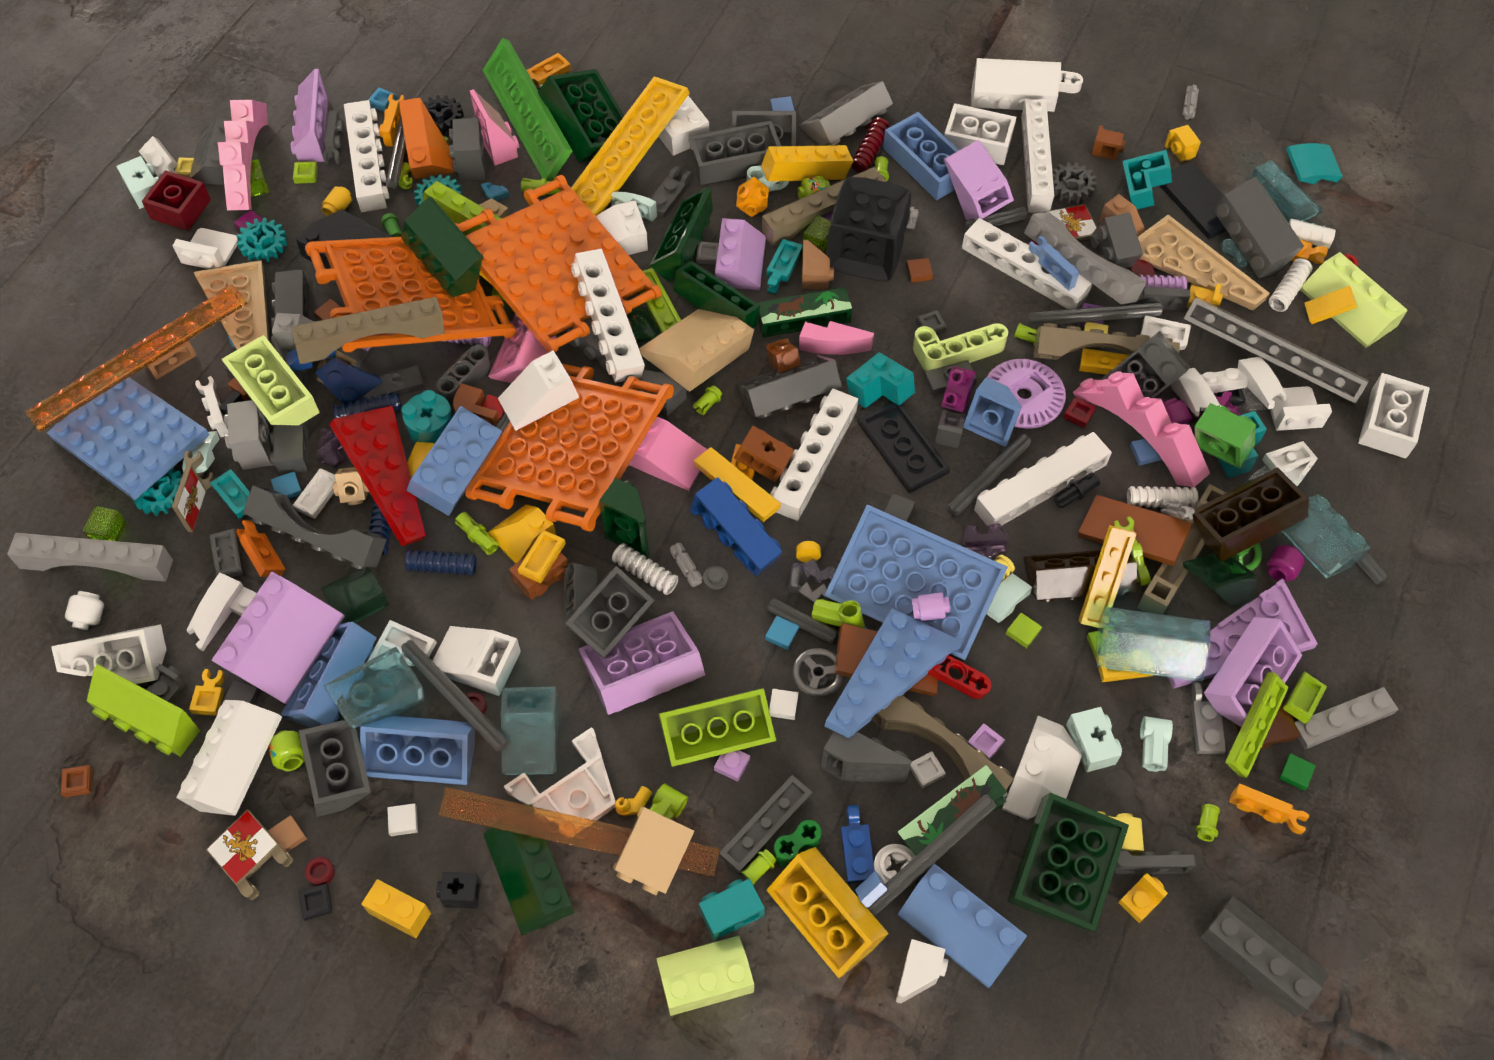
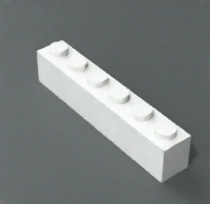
[974,432,1112,531]

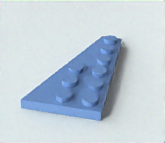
[825,608,963,738]

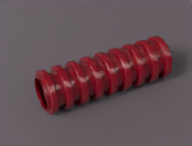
[851,117,891,173]

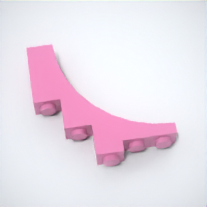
[218,100,268,210]
[1073,372,1210,487]

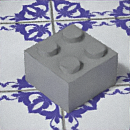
[224,400,271,470]

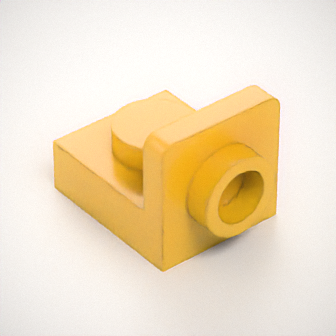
[1186,283,1223,308]
[1118,873,1168,923]

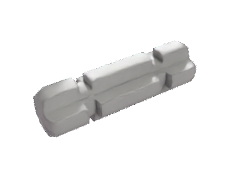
[1182,84,1199,120]
[1161,502,1195,521]
[670,543,703,587]

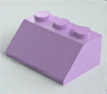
[715,218,766,291]

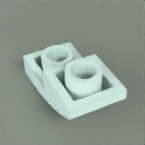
[611,192,657,221]
[182,431,220,473]
[987,573,1033,623]

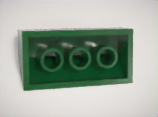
[649,187,713,282]
[401,197,483,297]
[483,804,574,936]

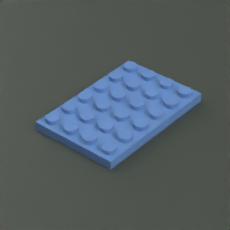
[47,372,210,500]
[824,504,1008,661]

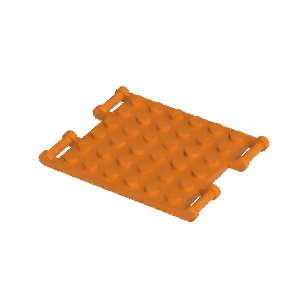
[455,175,662,353]
[305,237,517,352]
[466,363,674,532]

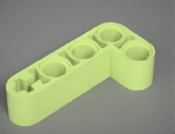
[913,323,1008,371]

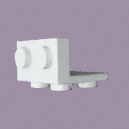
[172,228,238,269]
[1270,386,1332,431]

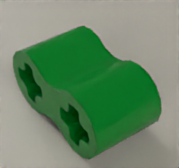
[774,820,821,868]

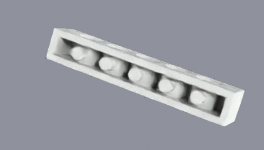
[1021,99,1054,213]
[344,100,390,213]
[962,218,1092,309]
[571,249,645,383]
[770,388,858,521]

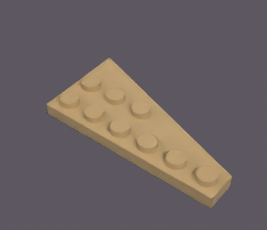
[1138,215,1270,310]
[194,260,270,350]

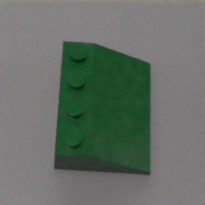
[538,69,624,163]
[1007,792,1129,932]

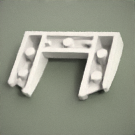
[1171,357,1287,416]
[187,573,257,651]

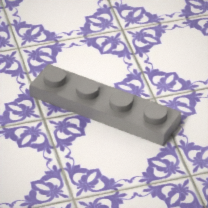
[1295,687,1399,749]

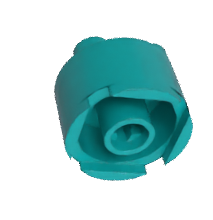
[402,390,453,443]

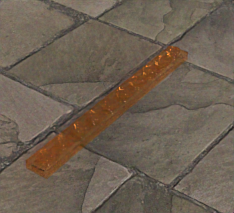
[25,284,247,432]
[438,787,720,877]

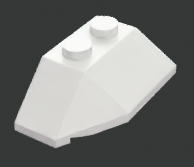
[1002,716,1082,820]

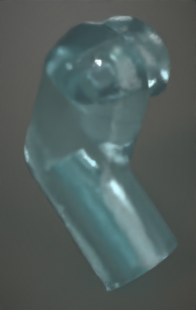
[1221,239,1248,268]

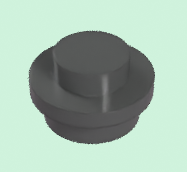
[703,566,728,590]

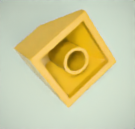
[487,504,556,564]

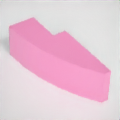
[799,321,874,355]

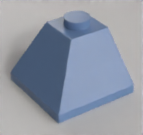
[963,377,1022,447]

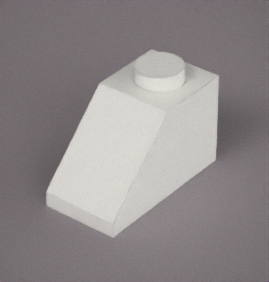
[895,939,948,1003]

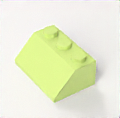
[656,936,754,1016]

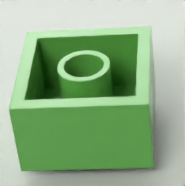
[1195,403,1256,469]

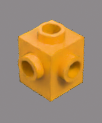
[736,177,769,217]

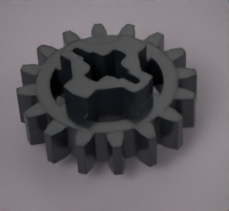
[423,95,464,135]

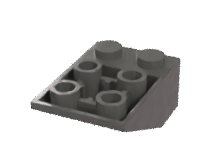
[1100,331,1190,398]
[821,731,912,783]

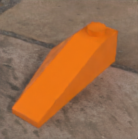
[399,97,454,180]

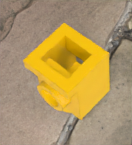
[1164,125,1201,162]

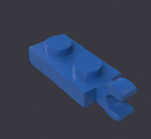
[841,805,875,884]

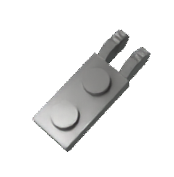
[1191,682,1226,755]

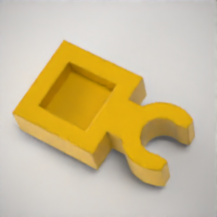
[189,669,225,716]

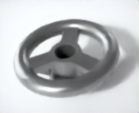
[792,648,844,697]

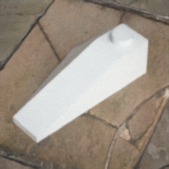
[52,624,167,684]

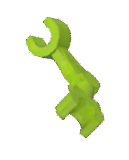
[1114,517,1151,586]

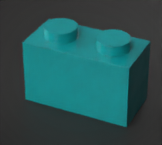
[699,878,765,941]

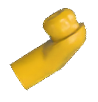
[615,786,653,816]

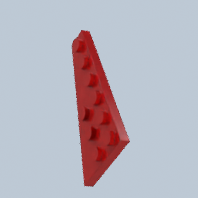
[329,406,426,547]

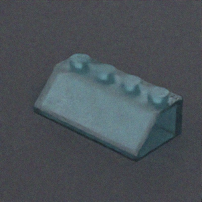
[1097,607,1210,682]

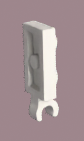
[139,136,178,177]
[195,376,228,437]

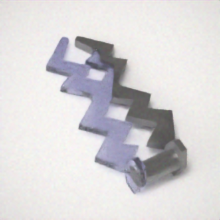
[787,559,836,604]

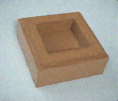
[268,815,307,852]

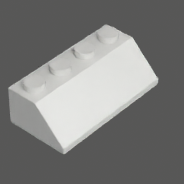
[971,58,1061,112]
[176,700,282,816]

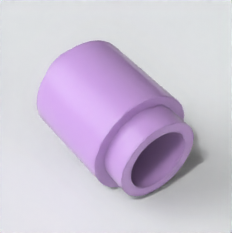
[912,592,950,621]

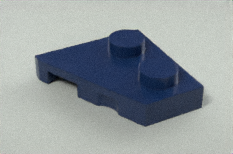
[315,358,383,404]

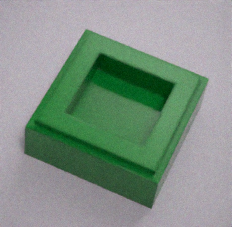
[1279,753,1316,791]

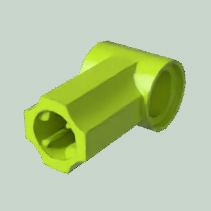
[812,599,865,628]
[650,783,688,820]

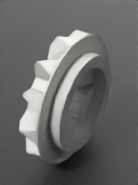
[874,844,916,884]

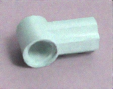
[1140,716,1173,772]

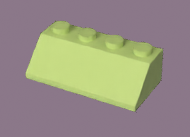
[1300,252,1407,348]
[222,335,320,425]

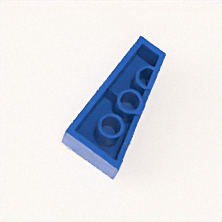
[689,477,782,577]

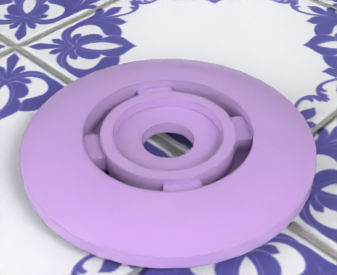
[987,359,1066,429]

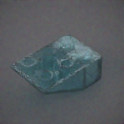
[501,686,559,775]

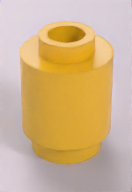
[321,186,352,216]

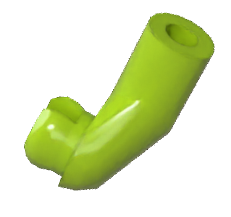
[398,162,413,190]

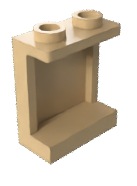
[613,806,694,895]

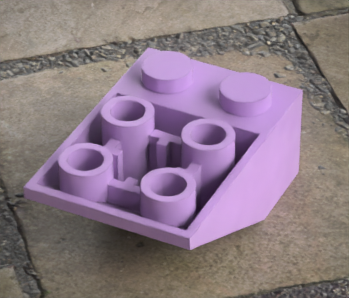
[944,140,1014,220]

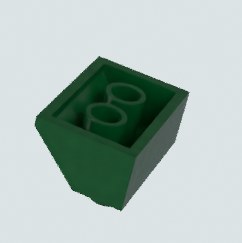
[599,478,649,560]

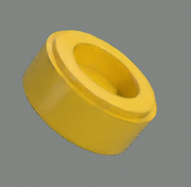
[796,541,821,563]

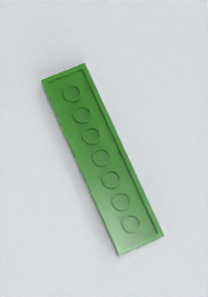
[482,38,572,181]

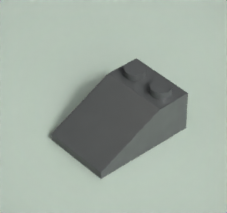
[565,566,654,658]

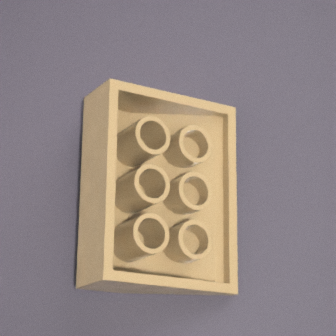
[639,309,754,392]

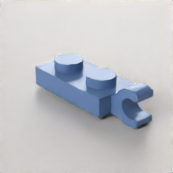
[1028,236,1079,291]

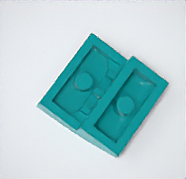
[1286,143,1343,184]

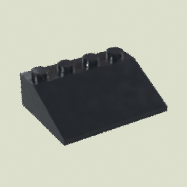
[296,209,393,269]

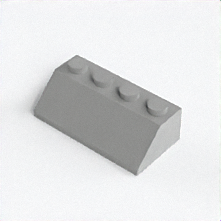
[799,81,893,146]

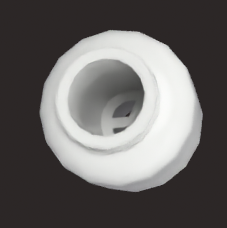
[65,591,104,630]

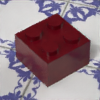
[142,170,211,231]

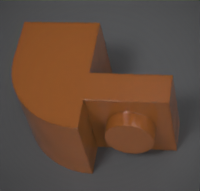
[453,383,499,426]

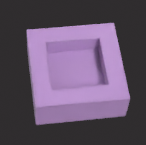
[967,723,1005,760]
[714,750,750,782]

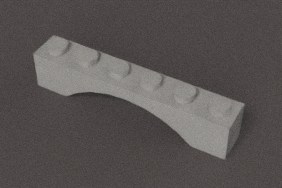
[1024,212,1147,304]
[7,533,173,582]

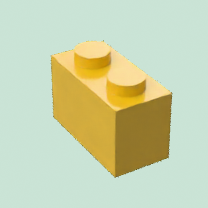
[361,879,431,938]

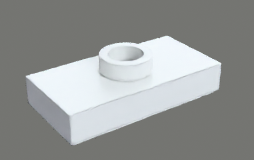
[292,468,336,519]

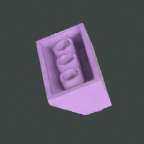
[291,69,329,162]
[1204,617,1303,727]

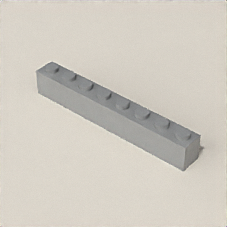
[1184,297,1369,403]

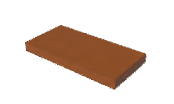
[1078,495,1192,566]
[834,623,938,697]

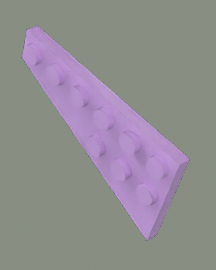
[1163,578,1318,689]

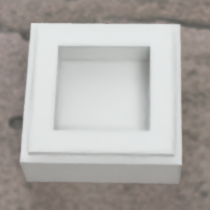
[769,689,799,720]
[910,751,946,789]
[388,803,418,836]

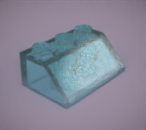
[1250,160,1323,223]
[1282,494,1371,579]

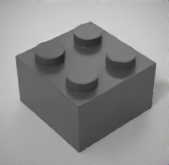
[449,117,486,182]
[1090,212,1143,270]

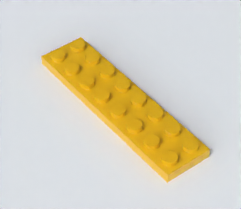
[571,76,690,216]

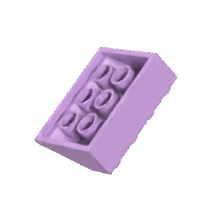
[212,572,345,705]
[579,611,705,715]

